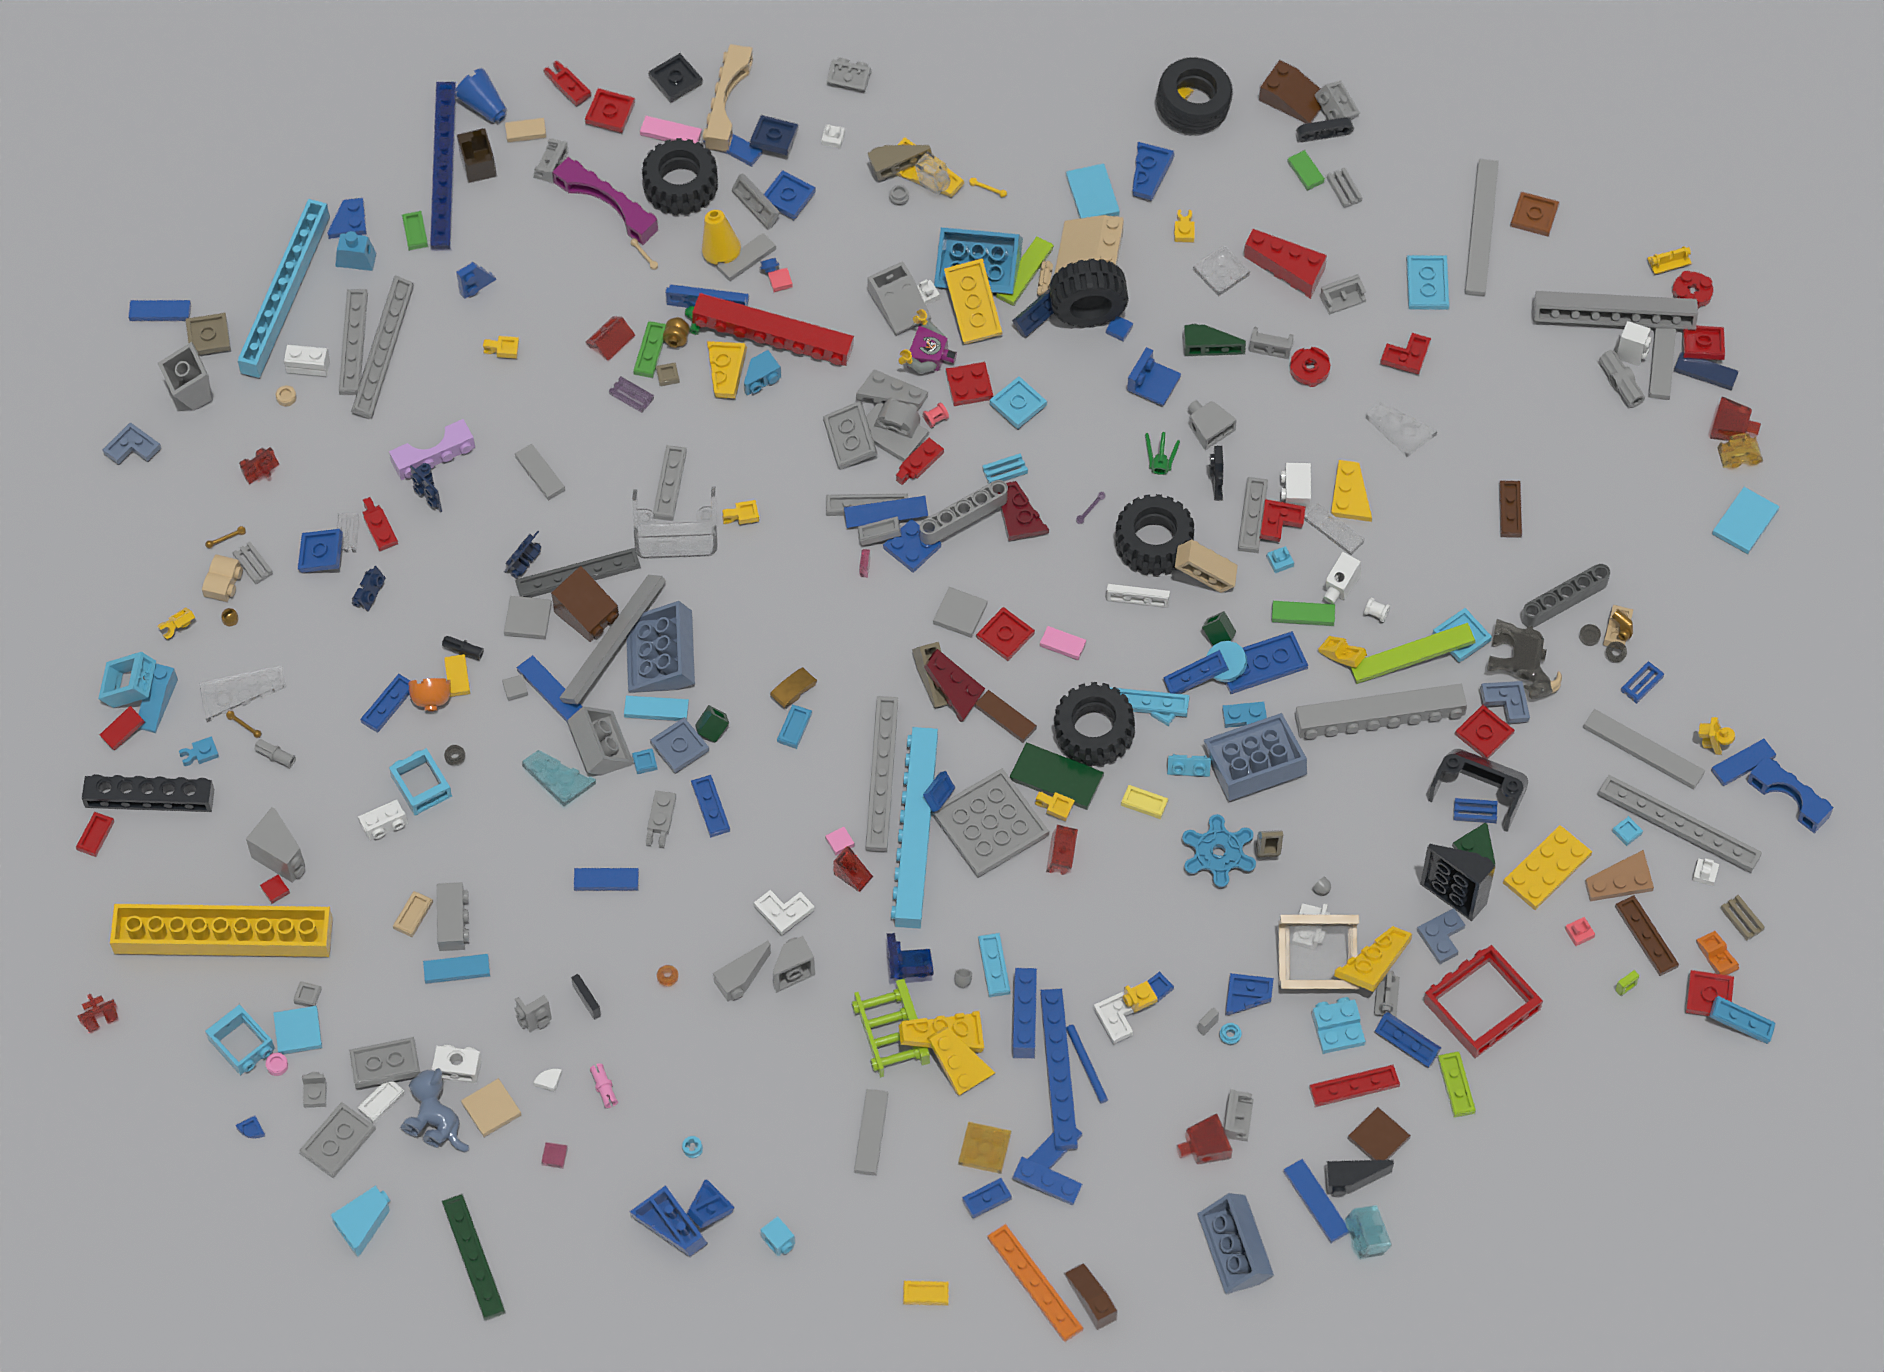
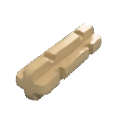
[1037,260,1053,296]

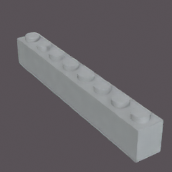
[1533,291,1698,330]
[1295,683,1467,739]

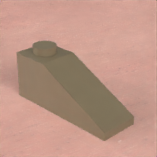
[867,145,933,181]
[912,642,948,708]

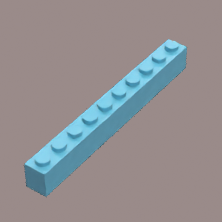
[237,199,330,378]
[891,727,938,929]

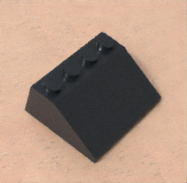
[1420,844,1495,922]

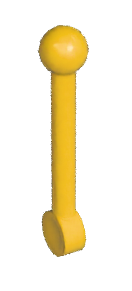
[969,177,1007,197]

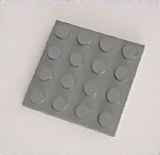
[931,768,1049,877]

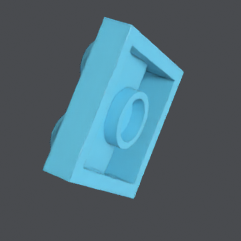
[1312,997,1366,1054]

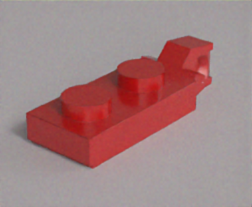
[896,437,944,485]
[362,497,398,552]

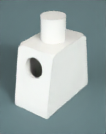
[1323,552,1361,604]

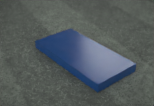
[1225,631,1308,695]

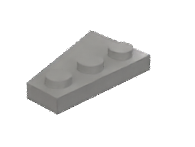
[856,369,928,410]

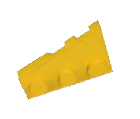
[1331,460,1372,522]
[927,1027,995,1095]

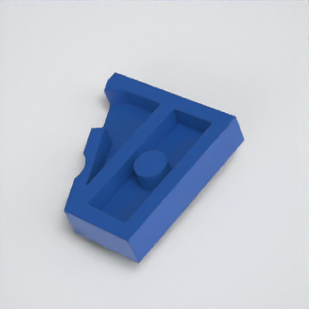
[327,197,367,239]
[1226,973,1274,1015]
[687,1179,735,1229]

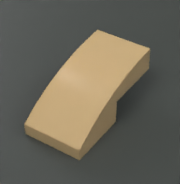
[1603,605,1633,650]

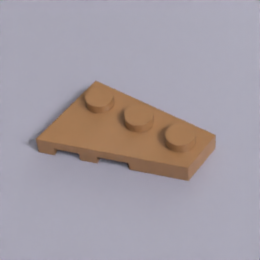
[1585,850,1654,901]

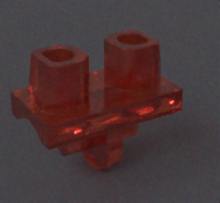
[239,447,279,484]
[77,993,118,1032]

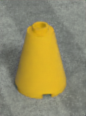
[702,210,741,264]

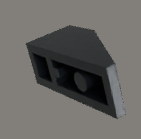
[1326,1160,1394,1197]

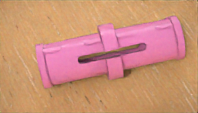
[590,1063,618,1108]

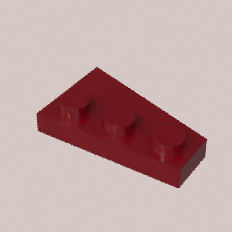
[997,481,1049,541]
[924,649,985,722]

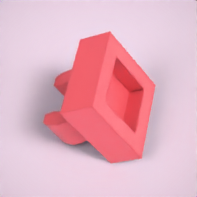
[1565,917,1595,946]

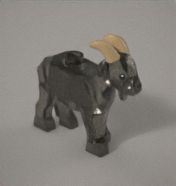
[1487,619,1562,699]

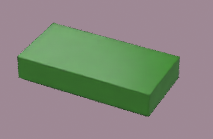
[1287,150,1325,190]
[402,211,428,250]

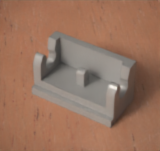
[533,139,568,184]
[1320,274,1366,315]
[1249,327,1294,359]
[1224,1089,1254,1142]

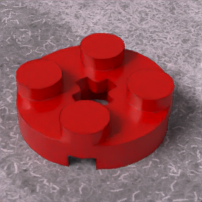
[1672,271,1713,309]
[1290,347,1331,387]

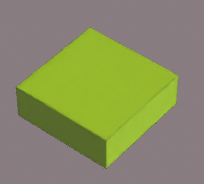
[1615,970,1639,996]

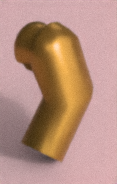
[1612,609,1633,641]

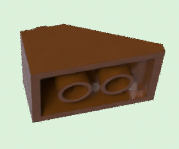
[1259,60,1322,124]

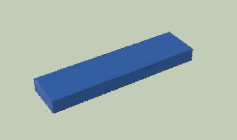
[844,495,928,528]
[516,655,583,723]
[1283,1159,1350,1243]

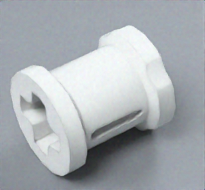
[1364,597,1391,622]

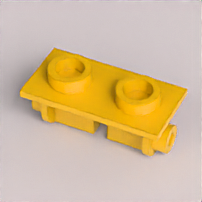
[1647,246,1692,274]

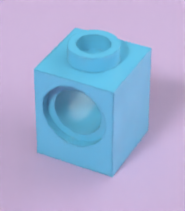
[760,1216,795,1257]

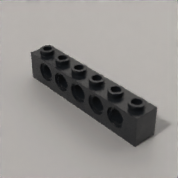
[82,774,215,812]

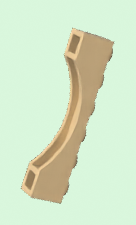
[702,44,753,152]

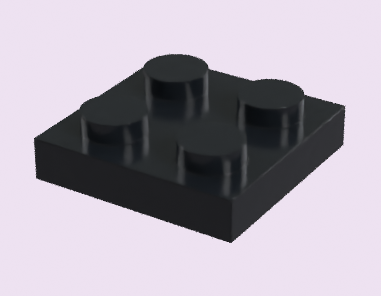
[648,53,703,102]

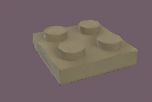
[185,313,231,355]

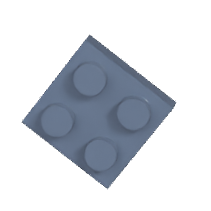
[650,717,709,773]

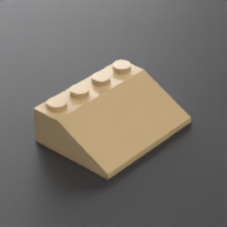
[1055,215,1124,273]

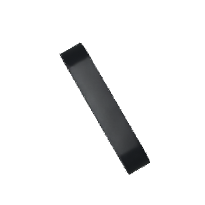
[1296,117,1354,142]

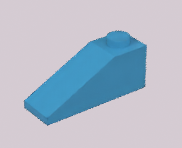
[138,663,178,733]

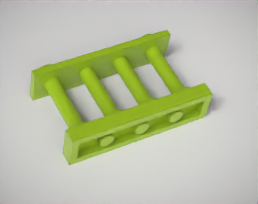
[852,979,930,1078]

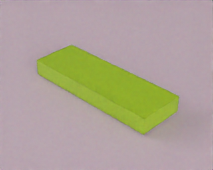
[1438,1051,1476,1118]

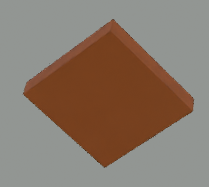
[1510,191,1560,237]

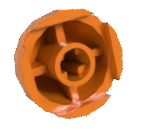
[408,678,451,712]

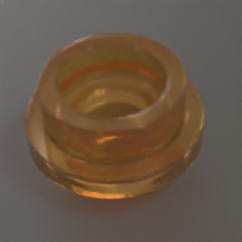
[657,965,679,986]

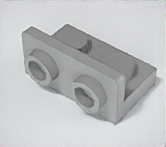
[827,58,872,91]
[1315,81,1360,120]

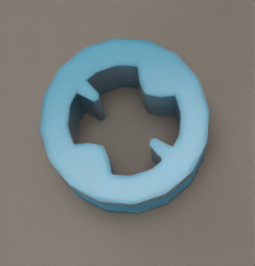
[682,1136,703,1158]

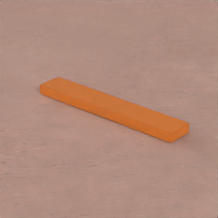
[987,1224,1083,1342]

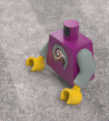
[898,309,957,374]

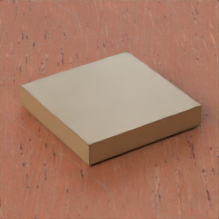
[461,1078,521,1137]

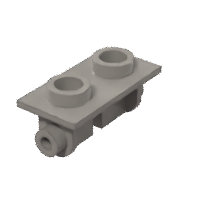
[1375,970,1400,1017]

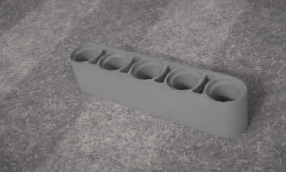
[920,480,1008,545]

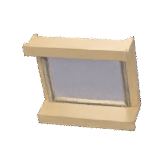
[1278,915,1360,989]

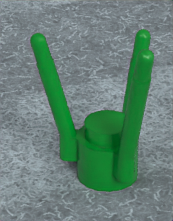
[1145,431,1180,475]

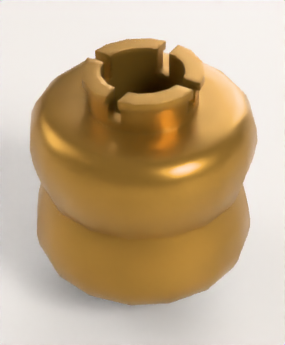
[663,317,690,348]

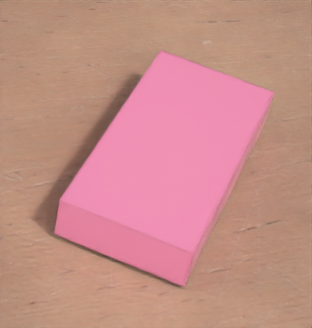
[1040,626,1086,660]

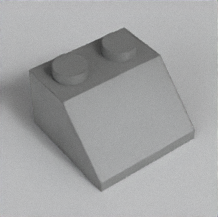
[773,936,815,993]

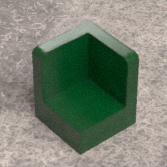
[1202,611,1236,646]
[695,705,729,742]

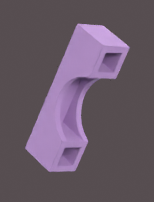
[389,419,475,480]

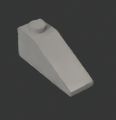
[713,941,771,1002]

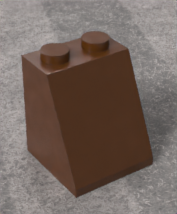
[551,566,619,642]

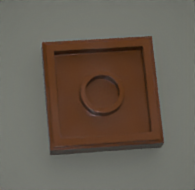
[1348,1107,1411,1160]

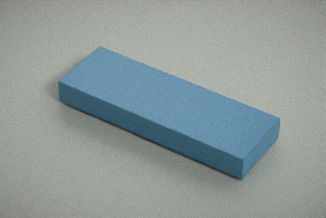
[423,954,490,984]
[1709,996,1776,1044]

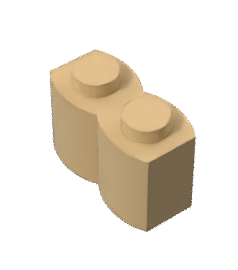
[202,554,243,602]

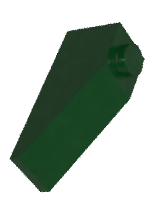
[1183,324,1246,356]

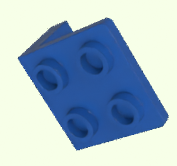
[1127,347,1181,406]

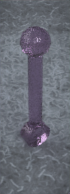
[1076,492,1106,524]

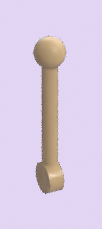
[630,239,658,270]

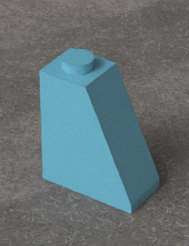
[331,1186,390,1257]

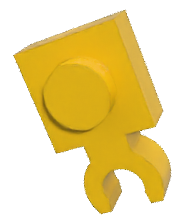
[1174,210,1195,242]

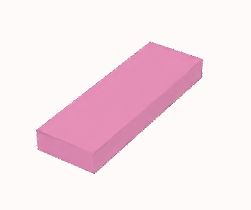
[640,116,702,143]

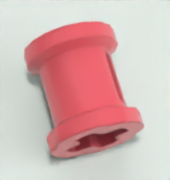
[922,402,949,428]

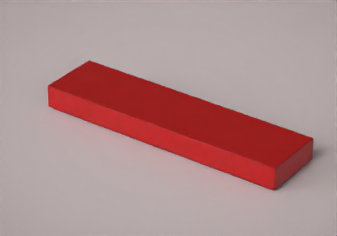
[1309,1064,1400,1107]

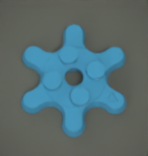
[1182,814,1256,888]

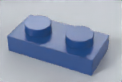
[962,1178,1012,1218]

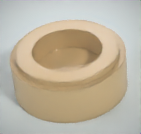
[276,386,297,406]

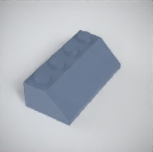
[1197,1193,1274,1294]

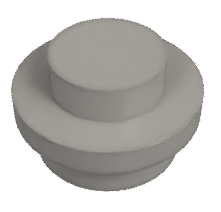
[889,185,909,204]

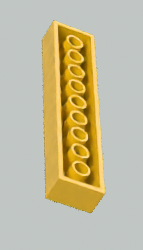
[110,904,333,957]

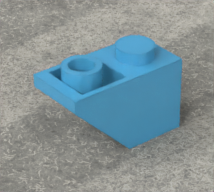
[744,350,781,396]

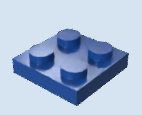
[764,170,816,219]
[883,519,941,573]
[298,529,343,573]

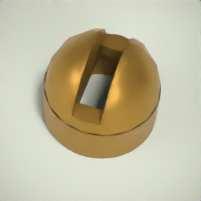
[221,608,239,626]

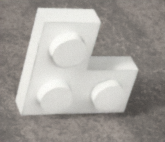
[754,890,815,935]
[1094,987,1134,1044]

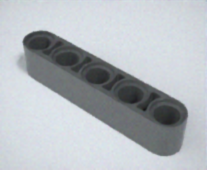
[1521,564,1610,628]

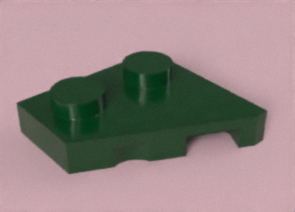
[1452,822,1495,865]

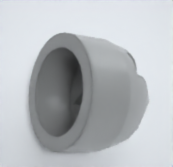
[1312,876,1331,895]
[955,969,972,987]

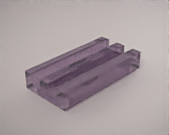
[609,376,654,413]

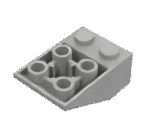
[867,261,931,335]

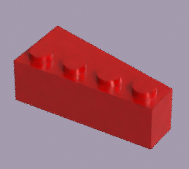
[1244,229,1327,299]

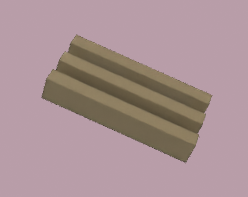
[1720,895,1765,941]

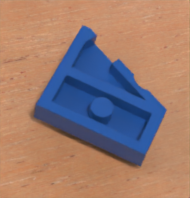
[456,262,496,299]

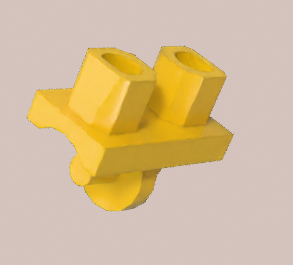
[1699,717,1736,755]

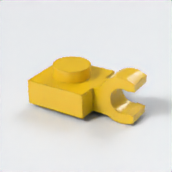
[483,336,519,359]
[722,500,759,524]
[157,607,195,639]
[1035,792,1075,821]

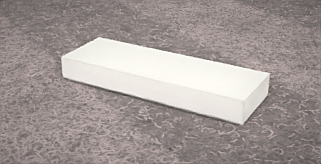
[1106,584,1170,607]

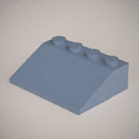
[626,601,695,693]
[1204,713,1307,801]

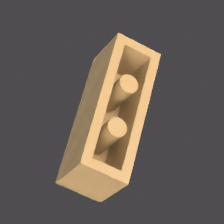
[1175,540,1238,593]

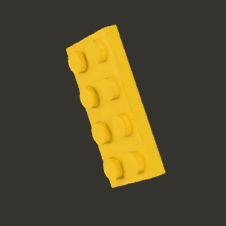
[944,258,1003,345]
[1503,825,1592,910]

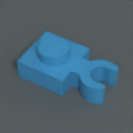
[179,736,219,766]

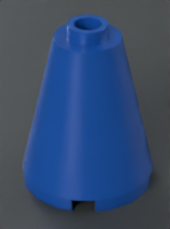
[454,68,507,123]

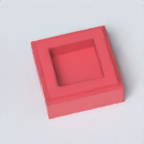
[768,268,793,292]

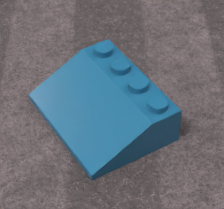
[934,227,1023,294]

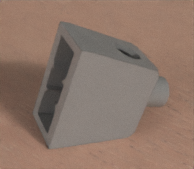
[1188,400,1236,450]

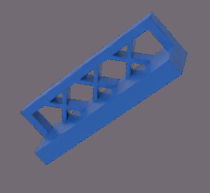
[666,284,749,308]

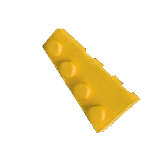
[1334,926,1412,992]

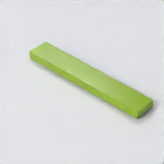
[1350,623,1475,684]

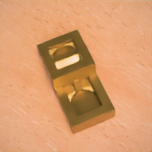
[770,667,817,708]

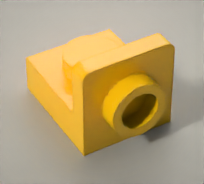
[1123,981,1158,1013]

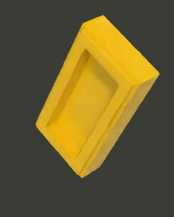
[444,654,470,697]
[903,1281,949,1306]

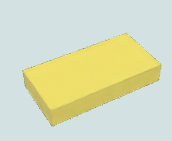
[1121,785,1168,819]

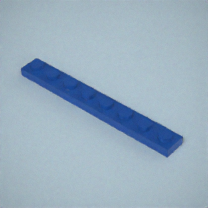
[1040,988,1078,1150]

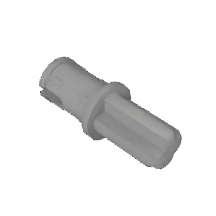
[254,739,296,768]

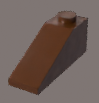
[1064,1263,1117,1330]

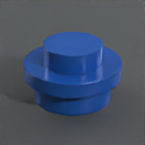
[760,258,780,273]

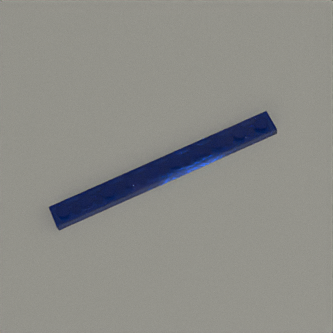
[430,82,456,249]

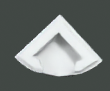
[534,1069,562,1092]

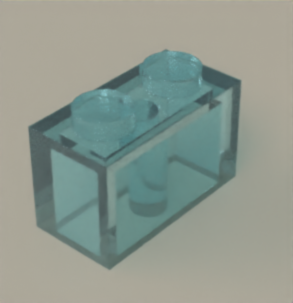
[1345,1205,1392,1259]

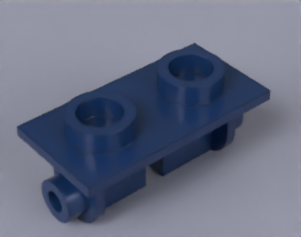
[352,566,386,612]

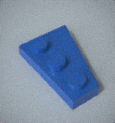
[1133,142,1175,201]

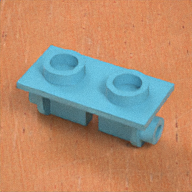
[1167,754,1211,777]

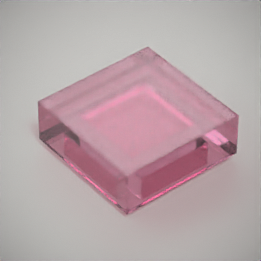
[859,549,870,578]
[541,1142,568,1169]

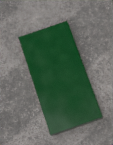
[1009,742,1104,810]

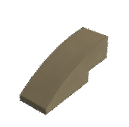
[1256,830,1283,857]

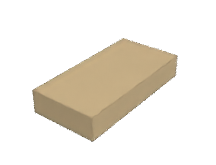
[505,118,546,142]
[393,891,433,937]

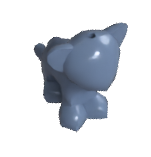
[400,1068,469,1152]

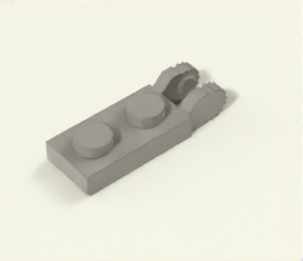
[646,790,676,847]

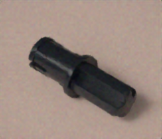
[442,636,484,661]

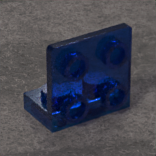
[886,933,934,979]

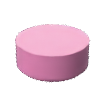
[265,1053,288,1076]

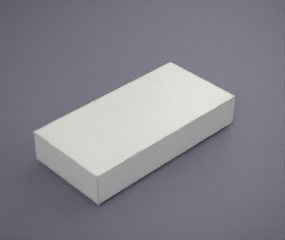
[358,1081,405,1123]

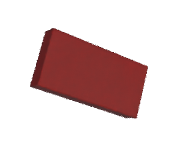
[99,706,145,751]
[76,811,115,857]

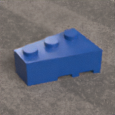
[630,1185,708,1257]

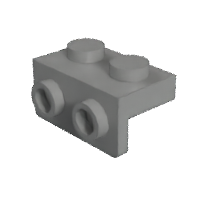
[514,995,552,1033]

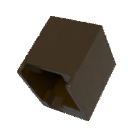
[457,128,497,183]

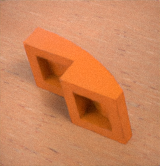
[1697,931,1739,975]

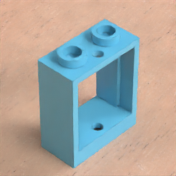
[98,652,156,708]
[389,748,452,816]
[205,1004,275,1076]

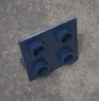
[410,463,442,512]
[504,531,542,578]

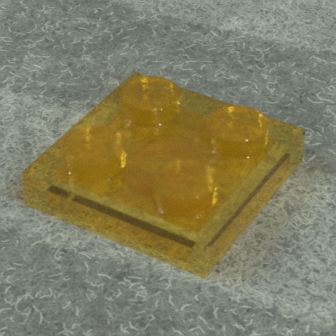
[958,1122,1011,1174]

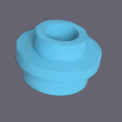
[1220,1023,1242,1044]

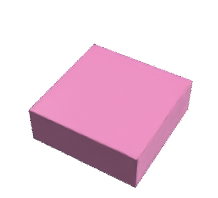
[825,827,855,855]

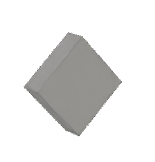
[502,675,528,701]
[293,981,321,1007]
[1198,1008,1219,1036]

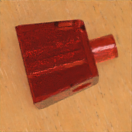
[1710,396,1761,443]
[1176,1113,1232,1164]

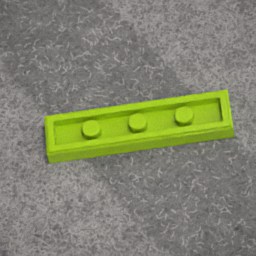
[996,236,1054,306]

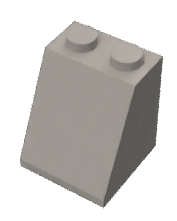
[158,342,211,410]
[246,807,305,883]

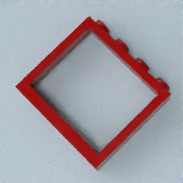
[1424,944,1543,1058]

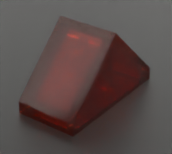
[833,846,873,892]

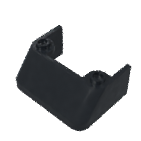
[1428,749,1528,832]

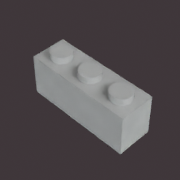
[437,882,469,951]

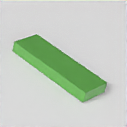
[633,321,666,378]
[1272,601,1335,626]

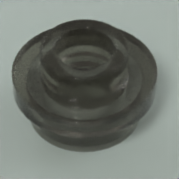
[1606,641,1627,662]
[444,745,466,765]

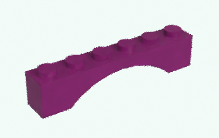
[552,157,658,246]

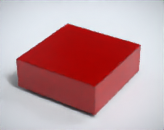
[260,874,290,904]

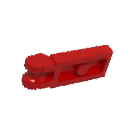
[543,60,591,106]

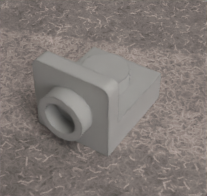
[302,1072,327,1108]

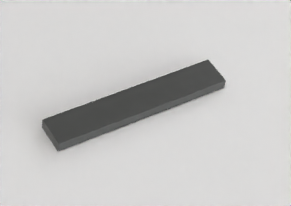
[515,548,641,598]

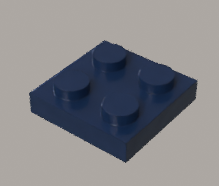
[750,115,799,155]

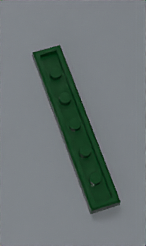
[442,1194,506,1321]

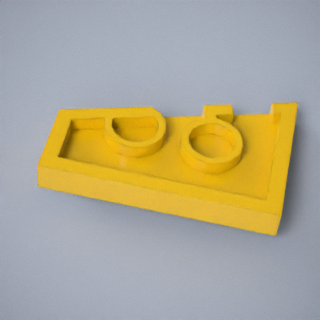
[707,341,747,398]

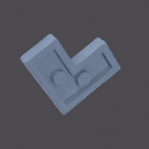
[102,422,161,465]
[1480,681,1530,723]
[1417,908,1465,965]

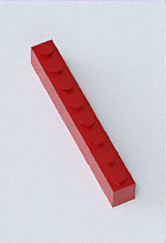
[692,293,854,366]

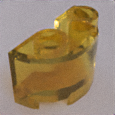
[1717,433,1763,468]

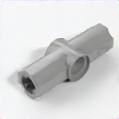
[1599,350,1645,407]

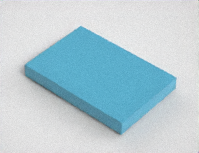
[1066,163,1120,218]
[1407,255,1449,310]
[1712,487,1780,554]

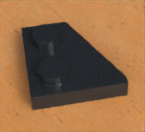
[1209,446,1224,501]

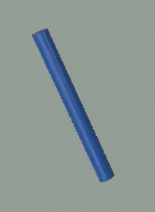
[1066,1024,1108,1104]

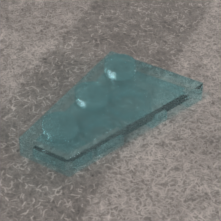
[522,750,596,806]

